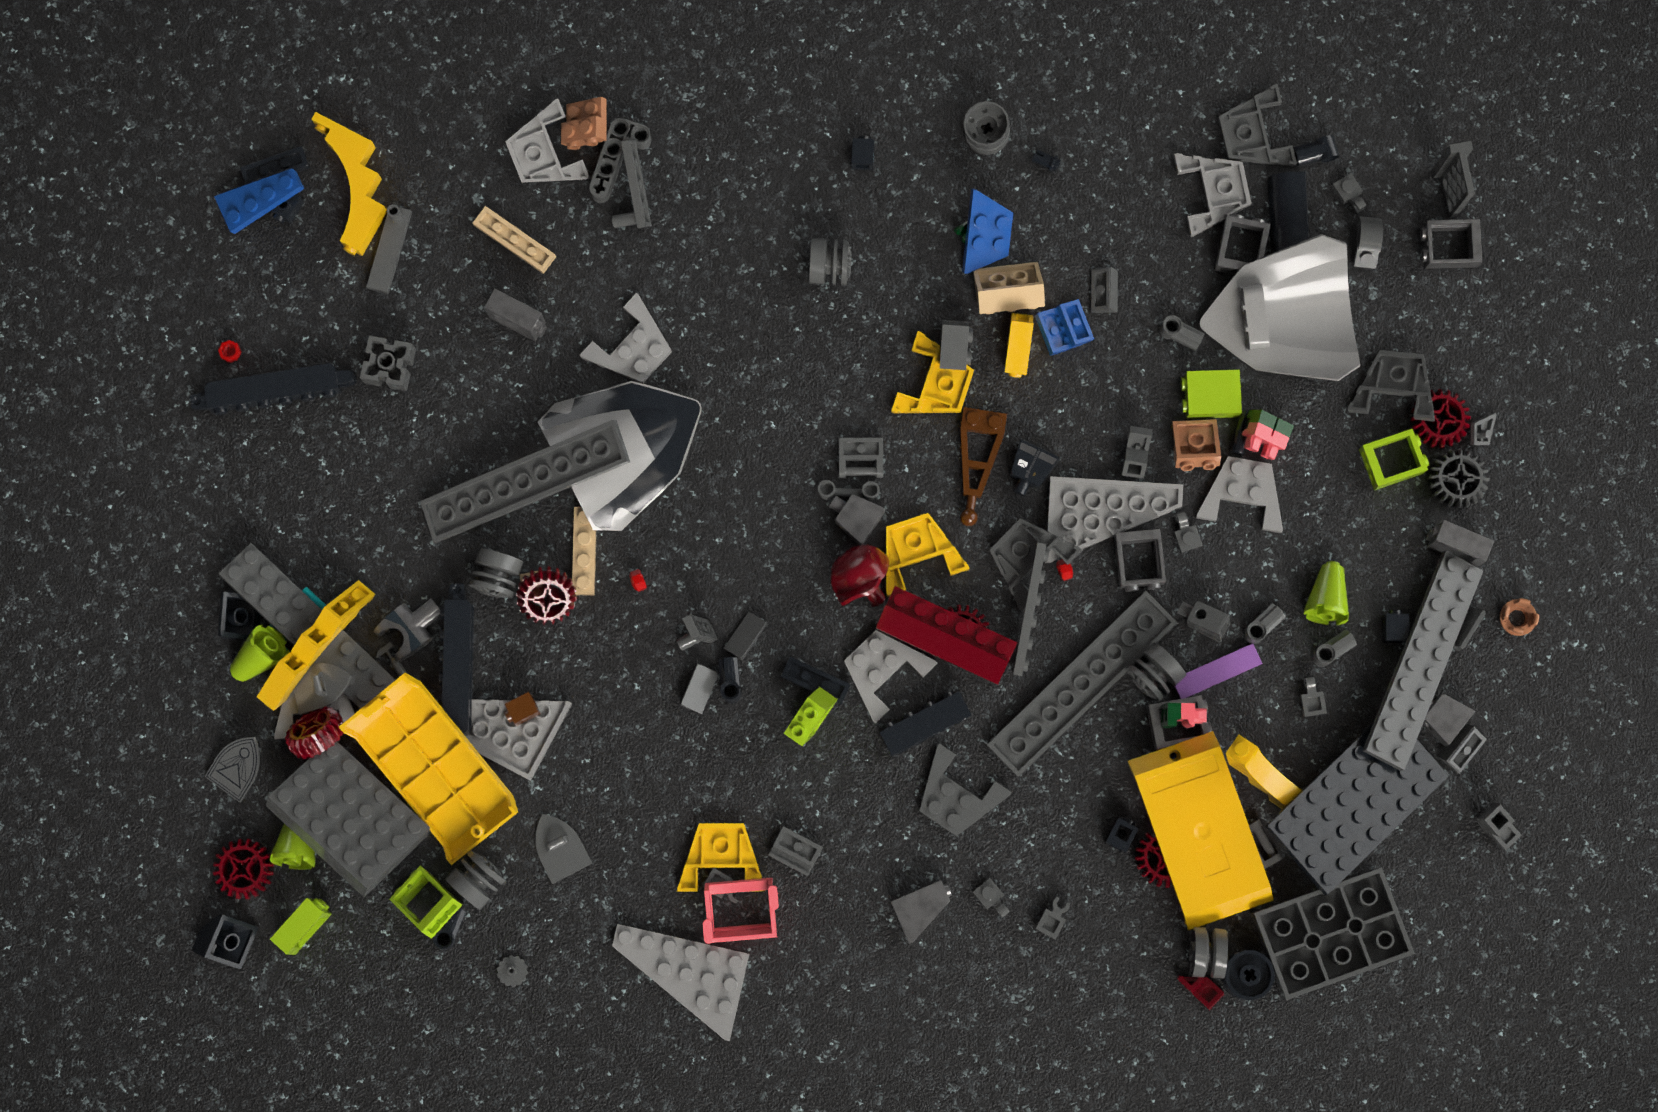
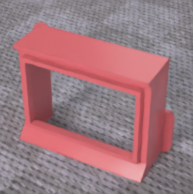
[703,878,779,944]

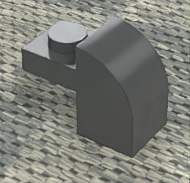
[1353,216,1383,269]
[1122,426,1153,479]
[1477,803,1522,850]

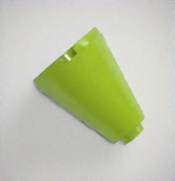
[1304,561,1349,625]
[230,625,289,682]
[270,823,316,870]

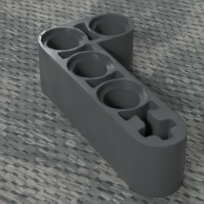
[589,118,652,203]

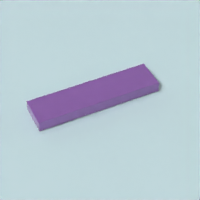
[1174,644,1263,699]

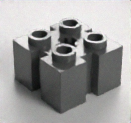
[360,335,416,391]

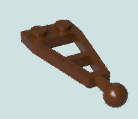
[960,407,1007,526]

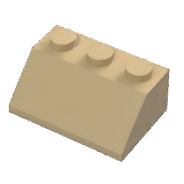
[973,262,1045,314]

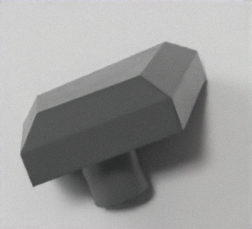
[1470,413,1496,445]

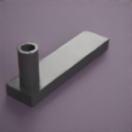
[612,140,652,228]
[366,204,412,294]
[676,615,718,651]

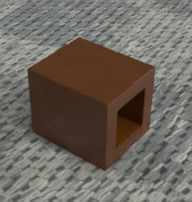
[504,692,541,726]

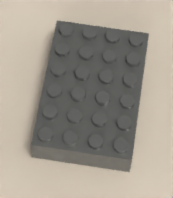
[266,741,430,897]
[1250,867,1415,1000]

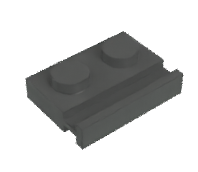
[768,826,823,876]

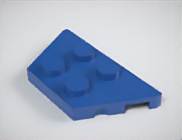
[962,189,1013,274]

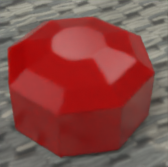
[218,340,242,363]
[1056,559,1073,581]
[629,569,647,592]

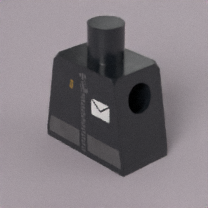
[1010,439,1059,496]

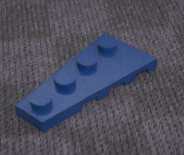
[214,168,304,234]

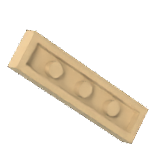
[473,206,556,274]
[572,507,596,595]

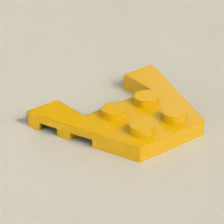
[891,331,974,413]
[886,513,970,597]
[677,823,766,892]

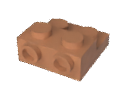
[561,97,606,150]
[1172,419,1221,471]

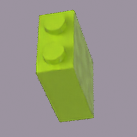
[1181,370,1242,419]

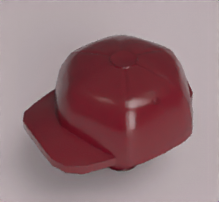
[830,545,889,607]

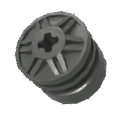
[963,101,1010,155]
[809,238,852,286]
[468,548,523,599]
[1126,642,1186,702]
[445,850,506,910]

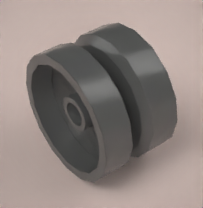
[1189,927,1228,979]

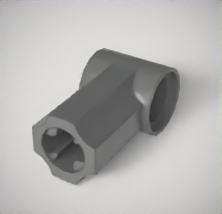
[1159,315,1205,351]
[1243,603,1286,645]
[1312,629,1357,667]

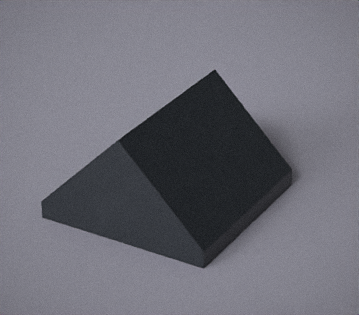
[218,592,260,641]

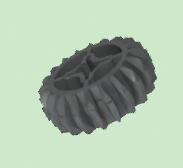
[1428,449,1490,509]

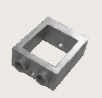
[1215,214,1270,275]
[1420,219,1482,269]
[484,289,547,342]
[1426,520,1494,567]
[1114,529,1166,592]
[1146,695,1212,750]

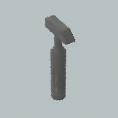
[376,642,408,677]

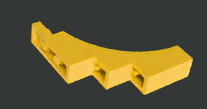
[312,112,387,256]
[257,580,375,711]
[1226,735,1302,809]

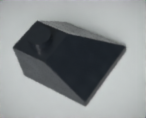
[191,914,259,969]

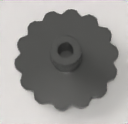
[497,955,528,987]

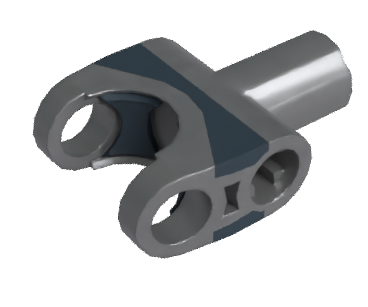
[374,599,440,662]

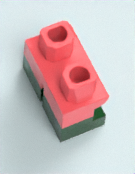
[1242,410,1294,460]
[1161,703,1207,728]

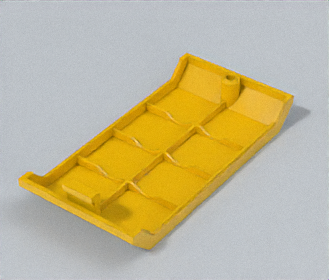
[339,673,518,865]
[1127,731,1274,930]

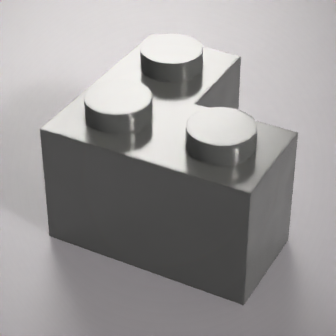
[939,320,973,370]

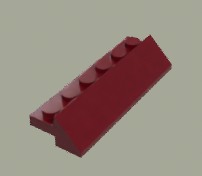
[876,586,1017,685]

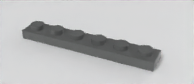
[1013,542,1050,676]

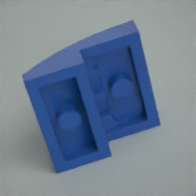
[1035,299,1094,356]

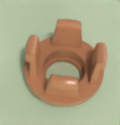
[1500,598,1539,636]

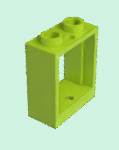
[1359,429,1429,490]
[784,687,838,746]
[389,866,462,939]
[270,898,332,955]

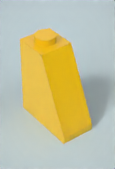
[1005,313,1034,377]

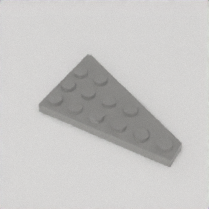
[1045,476,1183,563]
[435,699,572,781]
[612,924,750,1041]

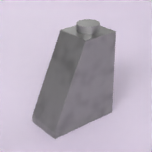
[891,880,952,944]

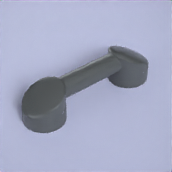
[818,480,880,502]

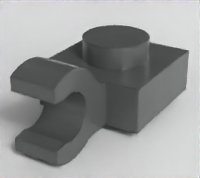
[1332,173,1366,213]
[1174,512,1203,553]
[1300,677,1327,717]
[973,878,1010,918]

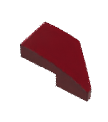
[1178,976,1225,1011]

